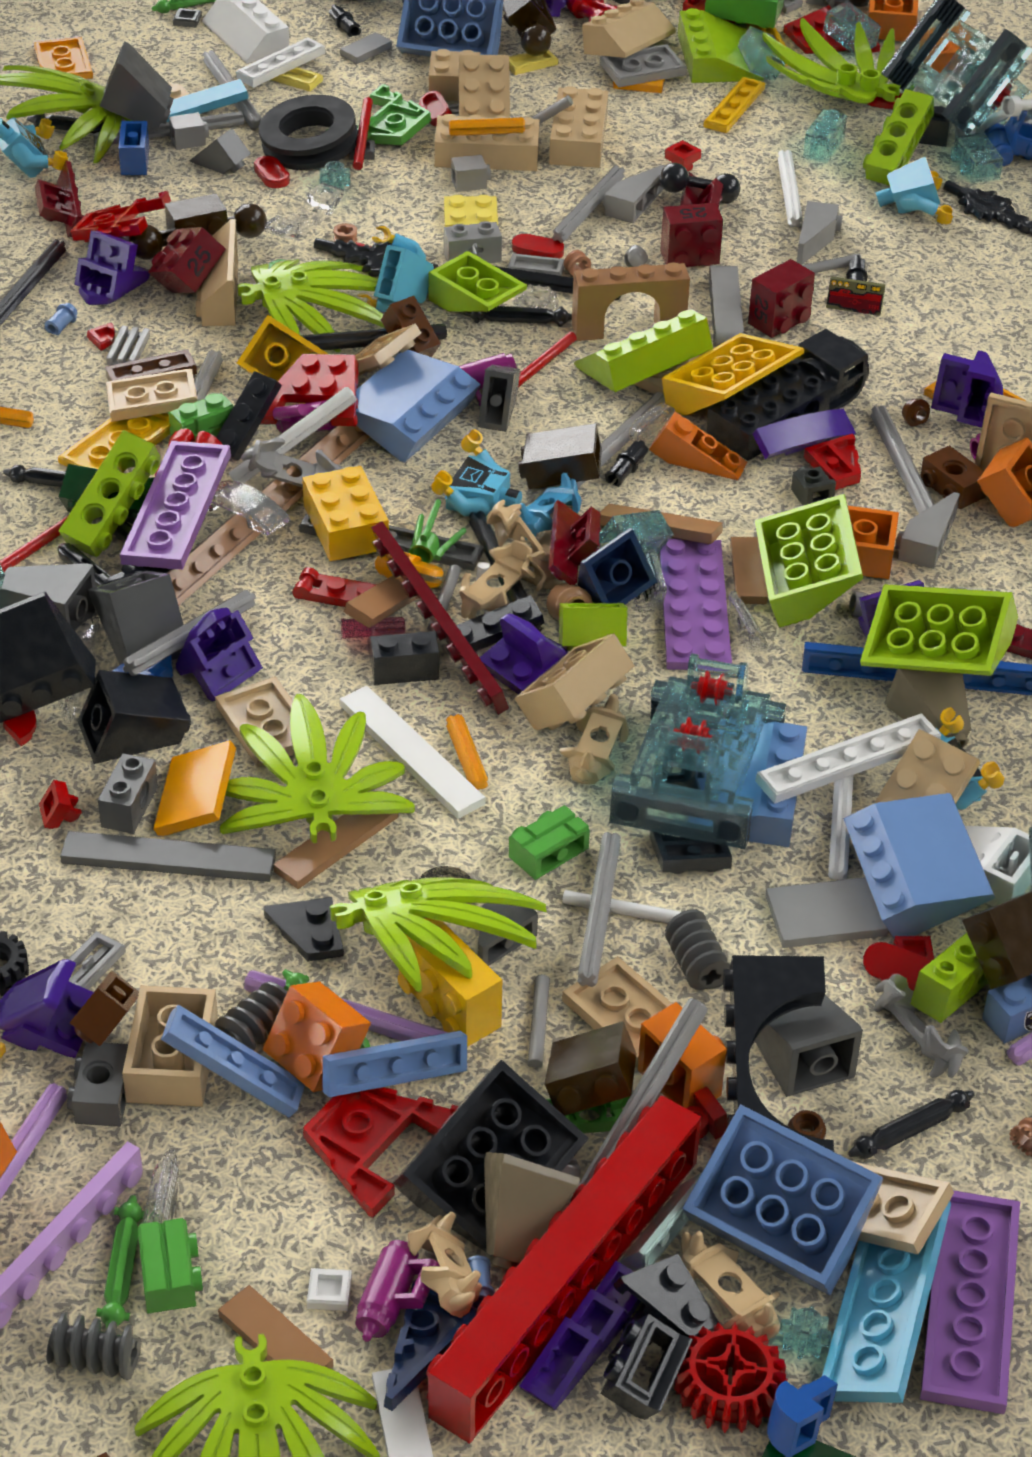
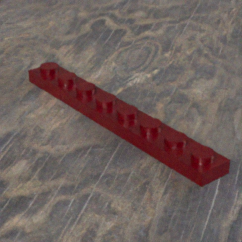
[371,521,509,715]

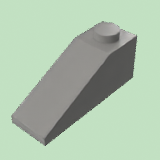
[603,165,666,223]
[797,201,843,265]
[895,492,960,569]

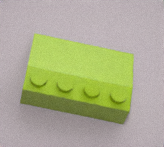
[678,8,764,83]
[574,310,713,392]
[755,494,864,628]
[860,584,1018,676]

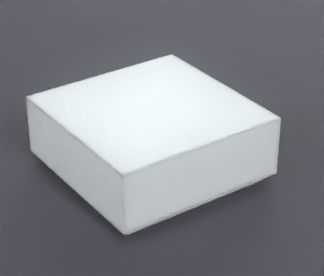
[307,1268,352,1311]

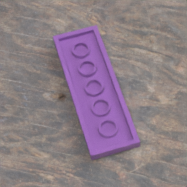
[120,441,231,570]
[659,538,732,670]
[920,1190,1020,1414]

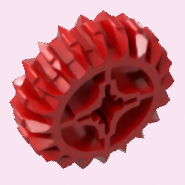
[674,1322,788,1434]

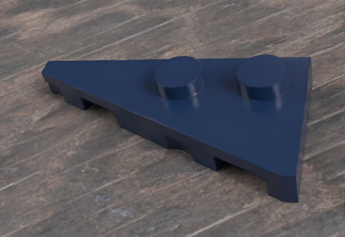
[384,1279,477,1411]

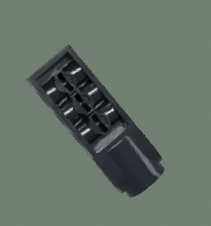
[707,329,869,461]

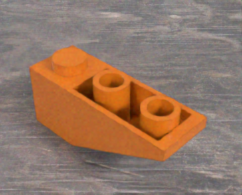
[649,412,748,480]

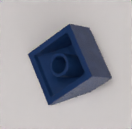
[577,528,657,605]

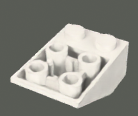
[965,826,1032,906]

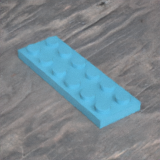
[822,1201,951,1403]

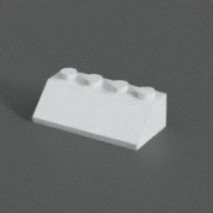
[202,0,289,64]

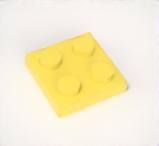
[444,195,498,227]

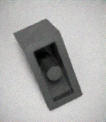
[190,128,251,174]
[478,364,520,432]
[478,889,538,966]

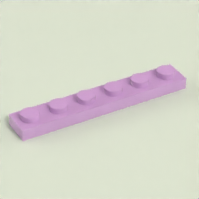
[0,1141,143,1329]

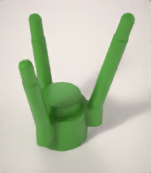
[408,499,467,563]

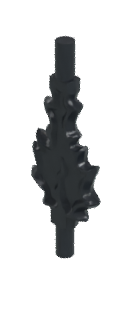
[944,180,1032,235]
[314,238,438,277]

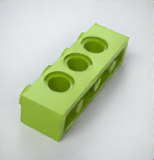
[863,89,934,186]
[59,430,161,558]
[910,933,988,1023]

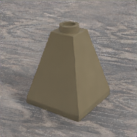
[884,669,971,748]
[484,1152,580,1269]

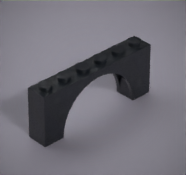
[723,955,834,1152]

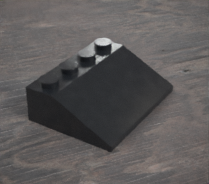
[0,591,96,723]
[392,1059,589,1256]

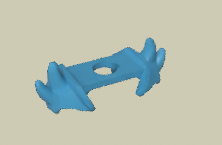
[520,473,582,540]

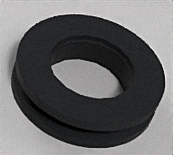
[259,95,358,170]

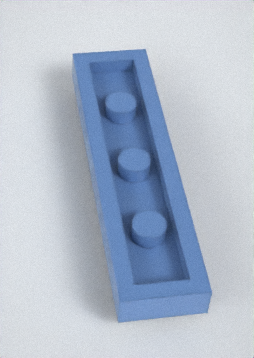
[161,1004,305,1118]
[323,1031,467,1097]

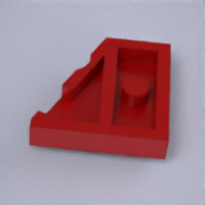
[803,433,861,490]

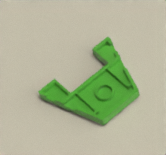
[327,84,431,145]

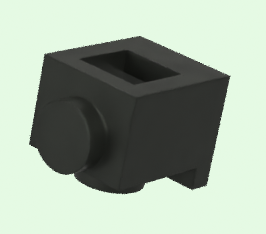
[791,466,836,506]

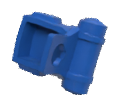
[984,110,1032,167]

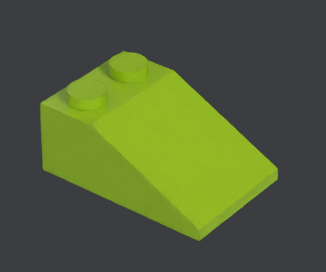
[428,251,527,312]

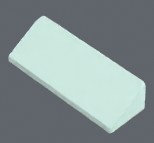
[619,1173,702,1271]

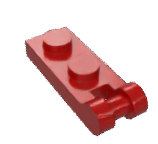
[292,567,377,607]

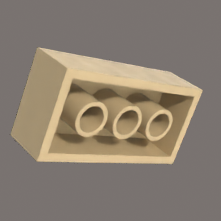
[549,86,609,168]
[435,114,540,171]

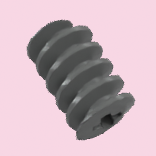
[665,909,730,990]
[215,981,287,1051]
[46,1311,141,1380]

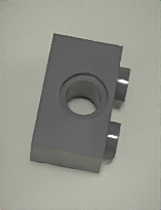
[98,753,158,834]
[67,1042,128,1127]

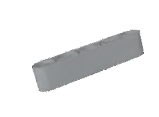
[709,265,744,347]

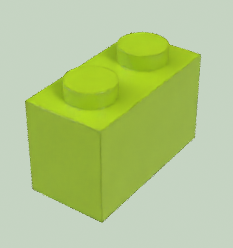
[559,603,628,651]

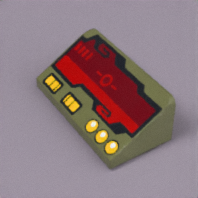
[826,276,886,316]

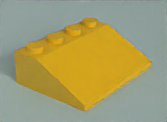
[661,333,804,416]

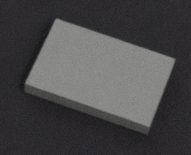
[600,44,687,87]
[766,877,888,948]

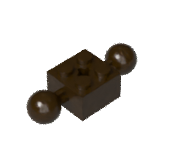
[503,0,557,56]
[128,193,267,260]

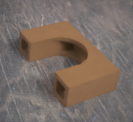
[572,262,690,341]

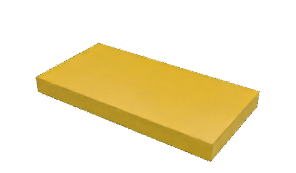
[58,413,171,469]

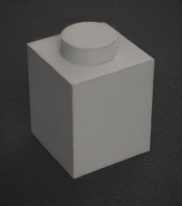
[169,112,209,150]
[451,155,491,192]

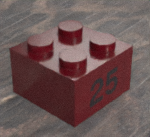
[660,203,723,267]
[148,227,226,293]
[748,259,815,338]

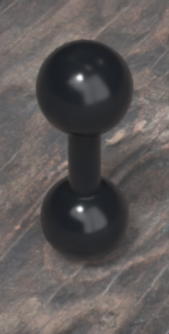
[659,163,741,203]

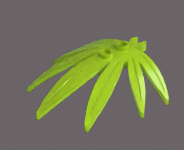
[762,18,900,104]
[0,65,132,163]
[237,259,385,352]
[220,694,415,843]
[330,877,547,993]
[134,1334,380,1457]

